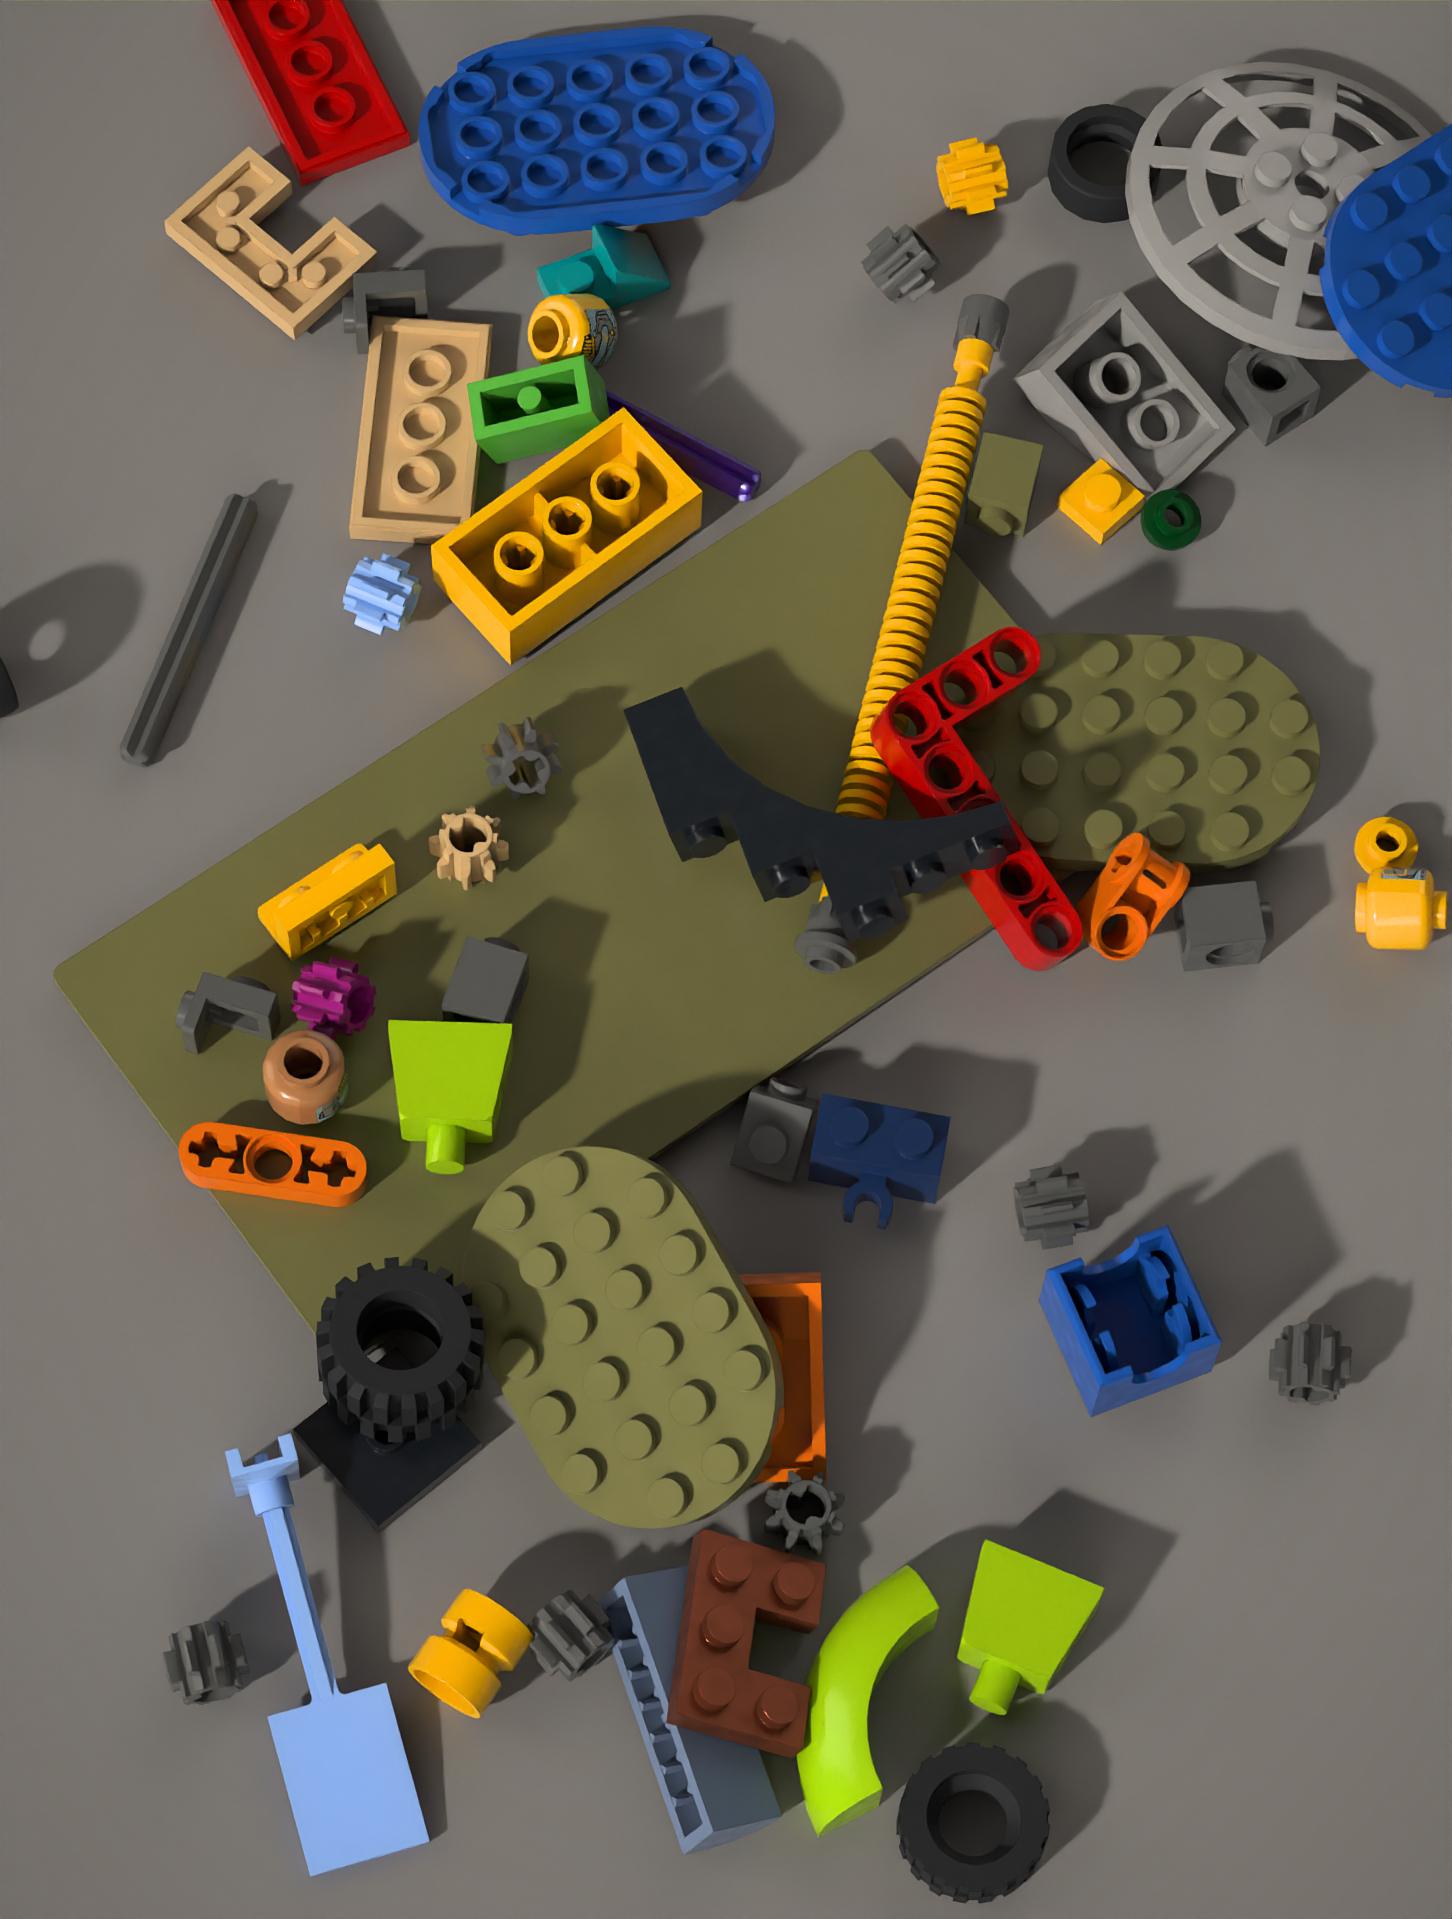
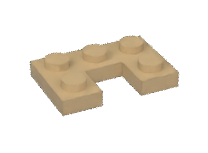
[164,146,378,340]

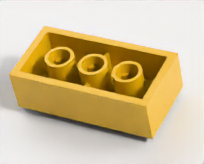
[431,407,703,666]

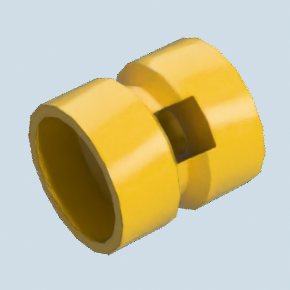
[408,1589,534,1718]

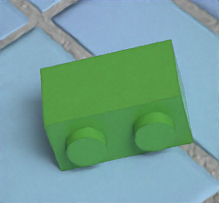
[467,355,610,464]

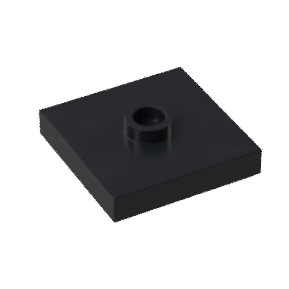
[293,1347,481,1533]

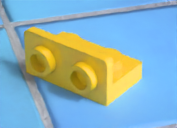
[258,843,397,962]

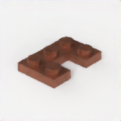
[666,1528,826,1759]

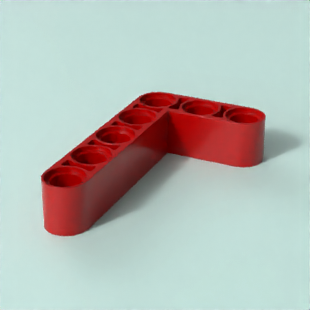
[870,626,1083,971]

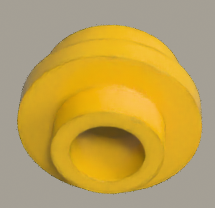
[1354,817,1418,874]

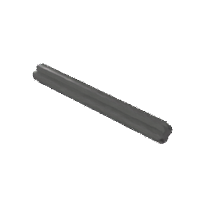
[120,494,258,767]

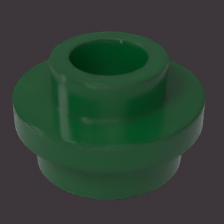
[1140,489,1201,551]

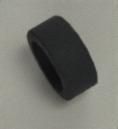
[1048,104,1162,223]

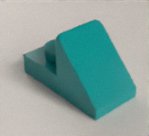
[537,224,671,310]

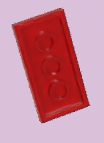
[211,0,411,186]

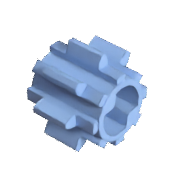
[343,553,422,635]

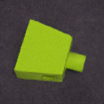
[388,1020,513,1174]
[957,1539,1104,1715]

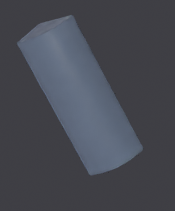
[597,1565,782,1855]

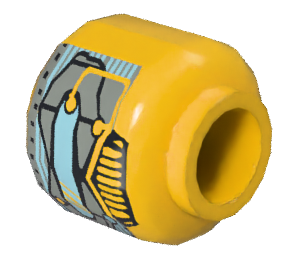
[528,293,618,370]
[1355,867,1448,951]

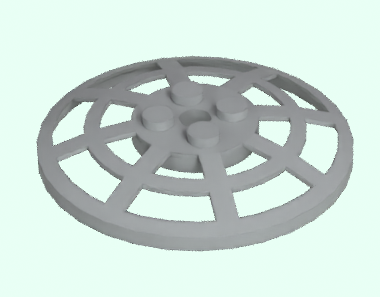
[1125,62,1432,361]

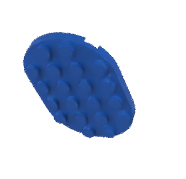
[418,26,775,236]
[1319,123,1452,398]

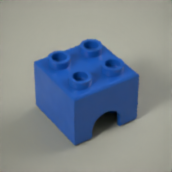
[1039,1225,1222,1417]

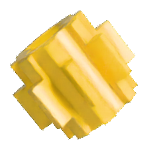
[936,137,1008,216]

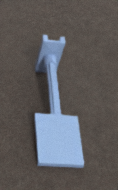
[225,1433,430,1877]

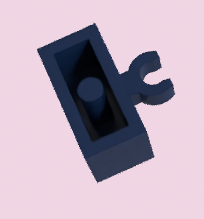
[808,1093,951,1229]

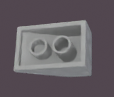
[1011,291,1236,505]

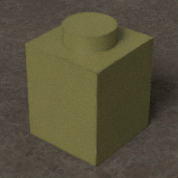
[964,432,1044,537]

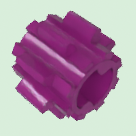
[290,957,377,1041]

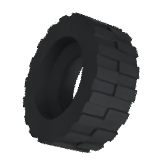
[896,1743,1050,1904]

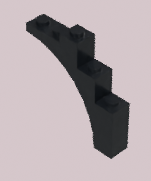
[624,687,1021,942]

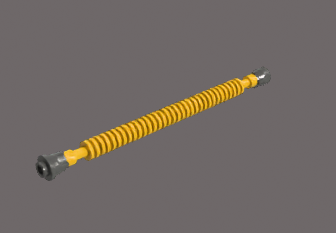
[794,294,1010,974]

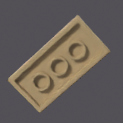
[349,315,493,544]

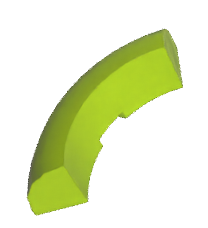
[796,1565,940,1838]

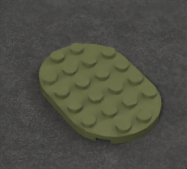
[944,633,1320,873]
[462,1146,784,1529]

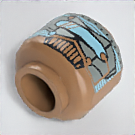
[262,1029,349,1125]

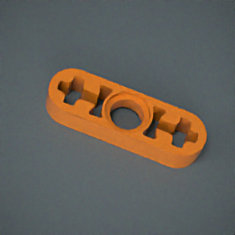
[178,1122,368,1207]

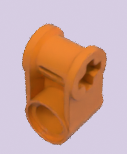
[1075,832,1190,961]

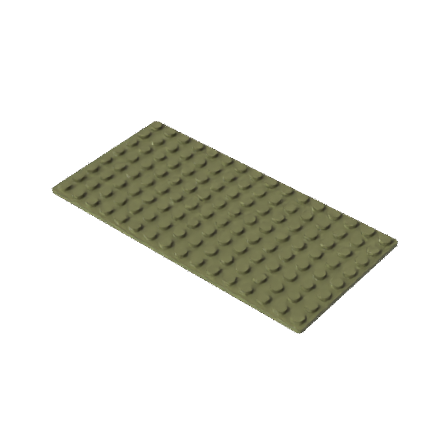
[53,450,1078,1355]

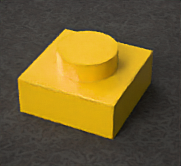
[1057,458,1145,545]

